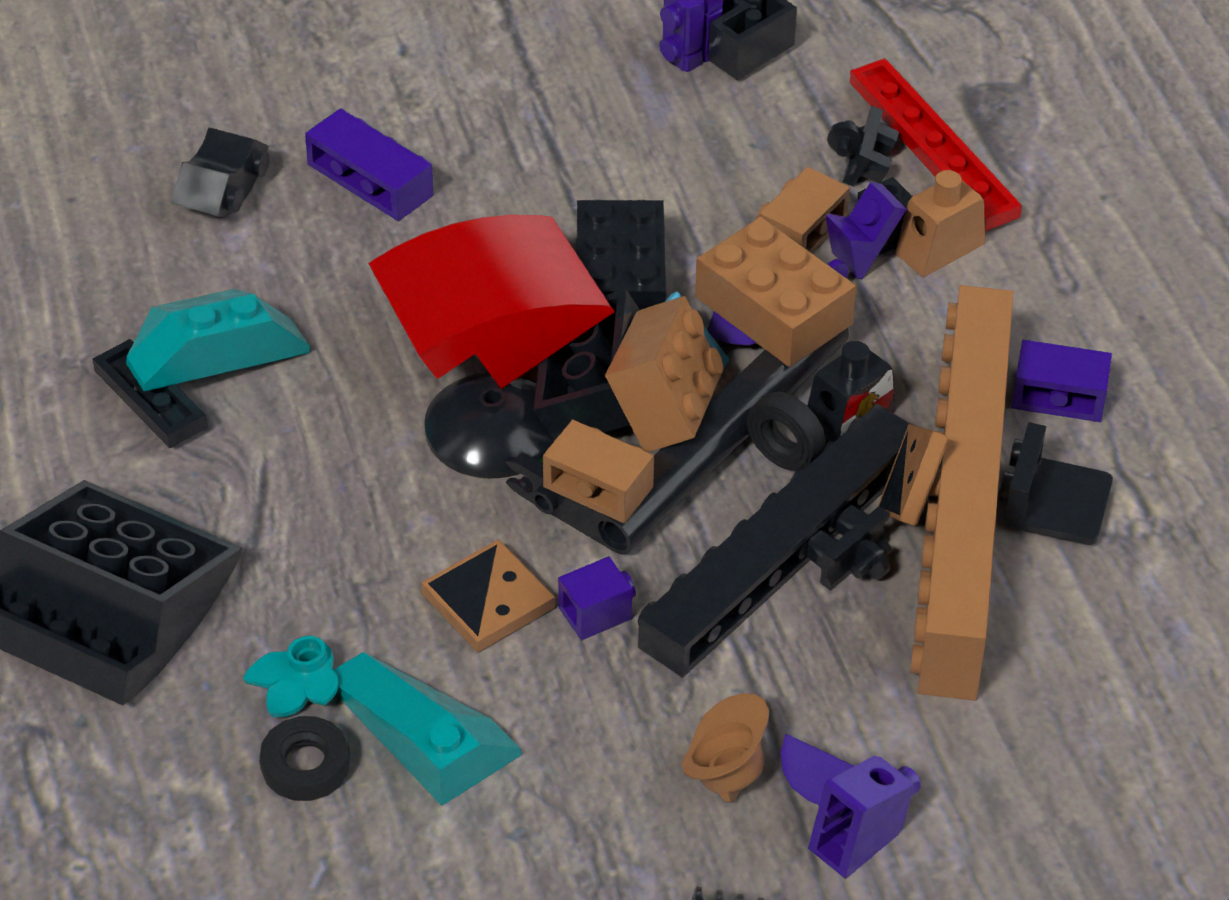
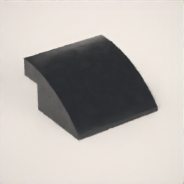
[0,480,242,706]

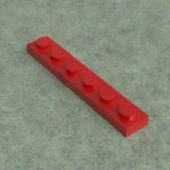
[849,58,1022,231]

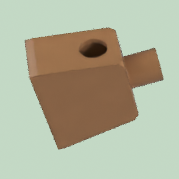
[895,170,985,278]

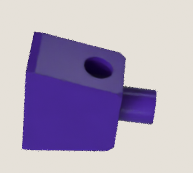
[808,756,921,879]

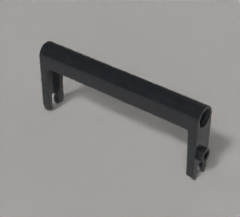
[505,328,849,555]

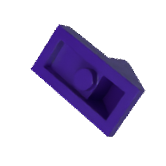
[826,182,907,279]

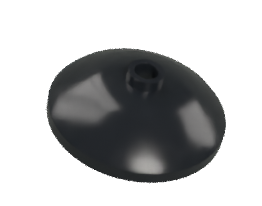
[424,372,554,479]

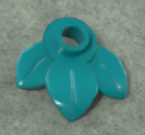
[243,636,339,717]

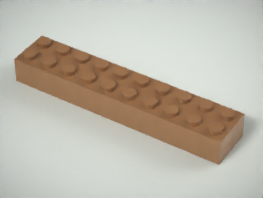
[910,285,1014,701]

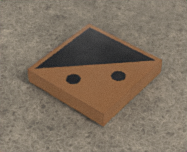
[878,424,949,526]
[421,539,555,653]

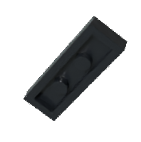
[92,339,208,449]

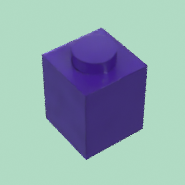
[558,556,636,641]

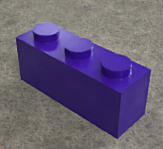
[305,108,434,222]

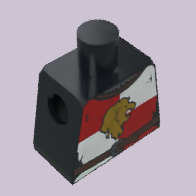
[807,341,896,445]

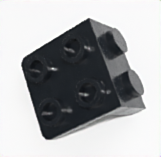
[1000,422,1113,545]

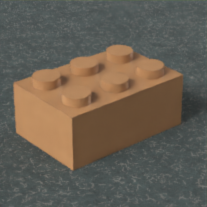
[695,217,857,367]
[605,295,723,452]

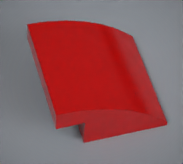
[368,214,614,389]

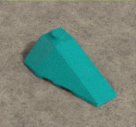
[334,652,521,806]

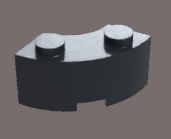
[171,127,270,217]

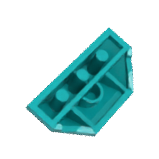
[126,289,310,391]

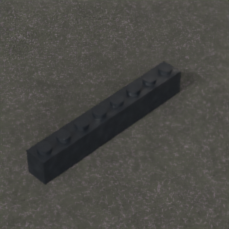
[637,404,910,678]

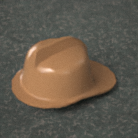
[681,693,769,803]

